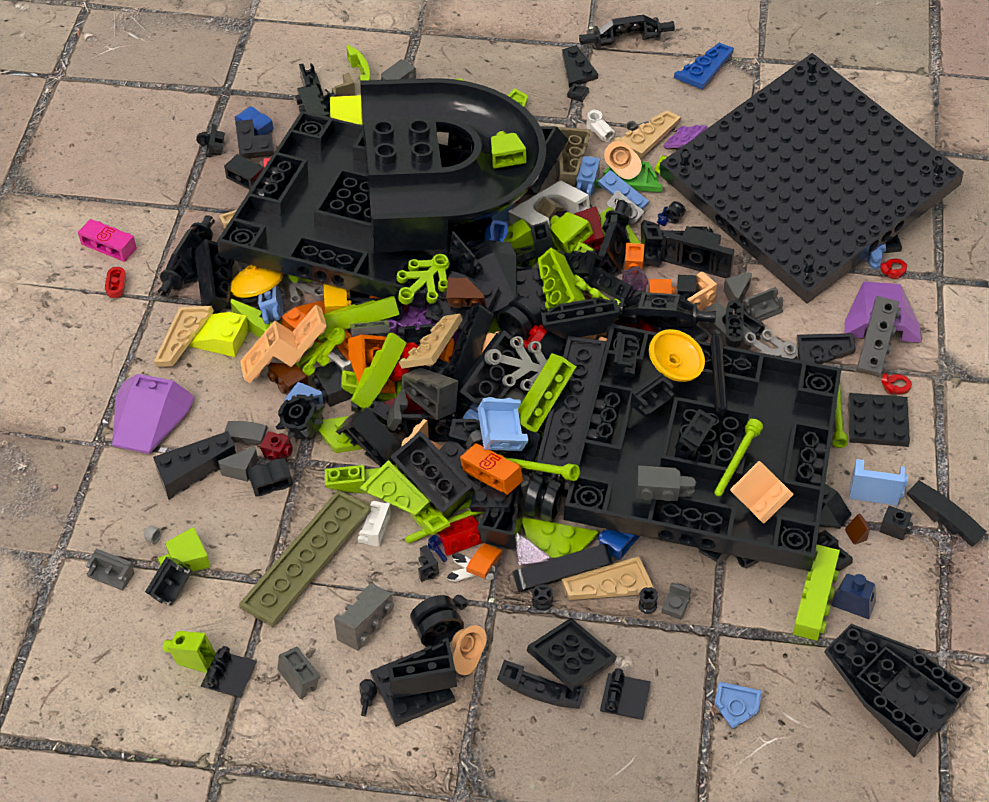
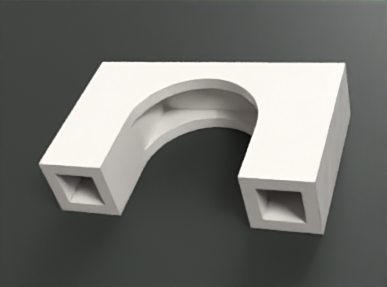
[508,181,590,231]

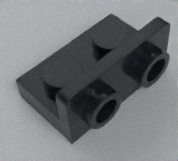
[564,250,603,276]

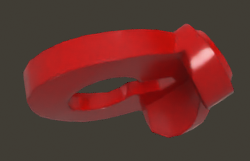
[880,258,907,279]
[881,373,912,395]

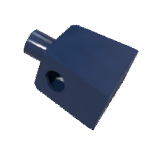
[831,574,876,620]

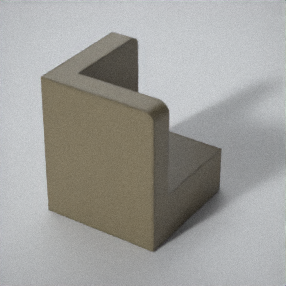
[332,73,355,97]
[535,197,565,221]

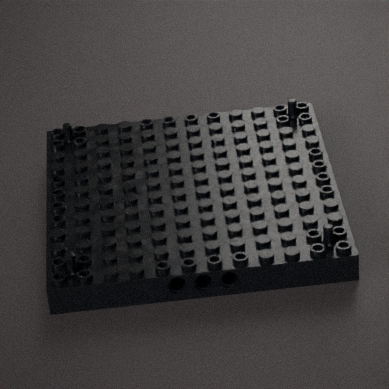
[660,53,964,304]
[217,111,473,310]
[563,324,842,571]

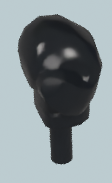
[359,679,377,716]

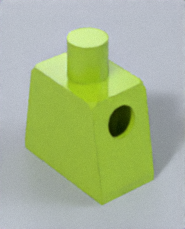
[491,131,526,169]
[550,212,593,253]
[504,218,534,249]
[157,527,210,572]
[163,631,216,673]

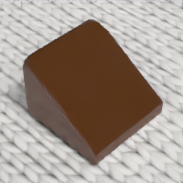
[845,514,870,545]

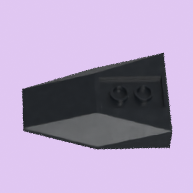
[824,624,970,757]

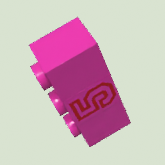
[78,219,137,262]

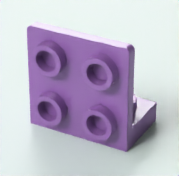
[663,125,708,148]

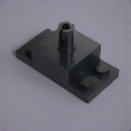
[661,226,735,279]

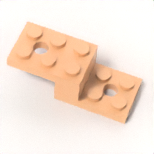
[240,305,327,383]

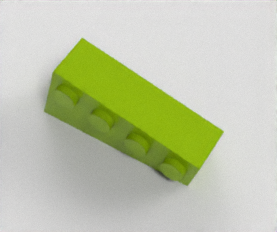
[538,248,585,310]
[793,545,840,641]

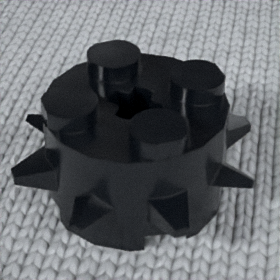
[276,394,325,440]

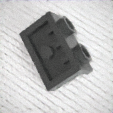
[350,320,390,337]

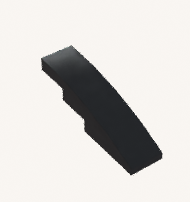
[906,480,987,547]

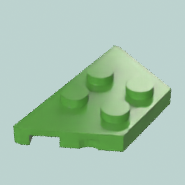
[596,162,663,192]

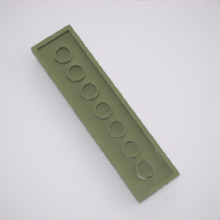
[239,490,371,627]

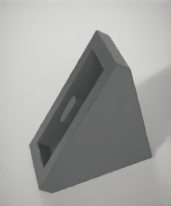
[723,272,752,302]
[218,446,258,482]

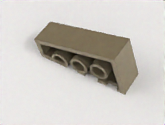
[556,127,591,187]

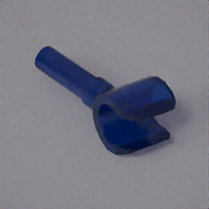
[657,206,669,226]
[428,535,448,562]

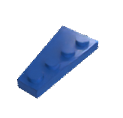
[674,42,734,90]

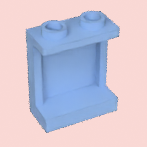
[477,397,528,451]
[849,459,908,506]

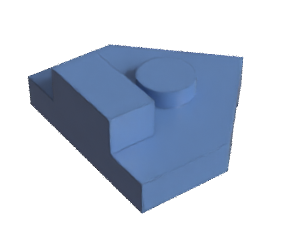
[715,682,762,730]

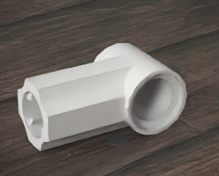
[586,110,615,142]

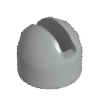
[144,526,162,544]

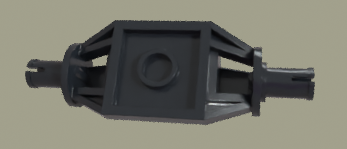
[579,14,675,49]
[588,200,630,290]
[158,215,215,298]
[618,292,716,329]

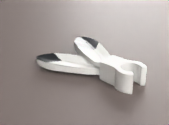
[447,553,495,582]

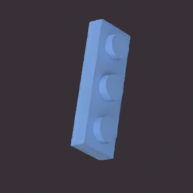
[598,170,649,210]

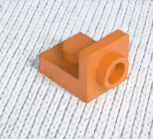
[624,243,644,272]

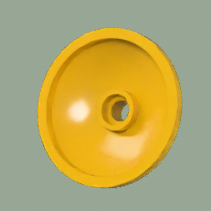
[231,265,283,298]
[649,330,705,382]

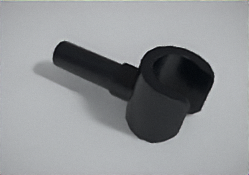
[453,595,468,610]

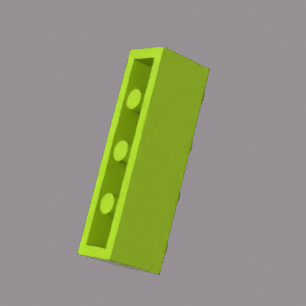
[518,354,576,433]

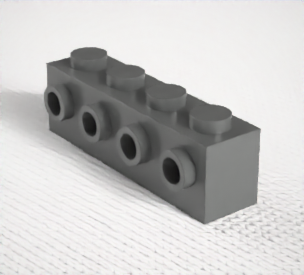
[856,296,901,377]

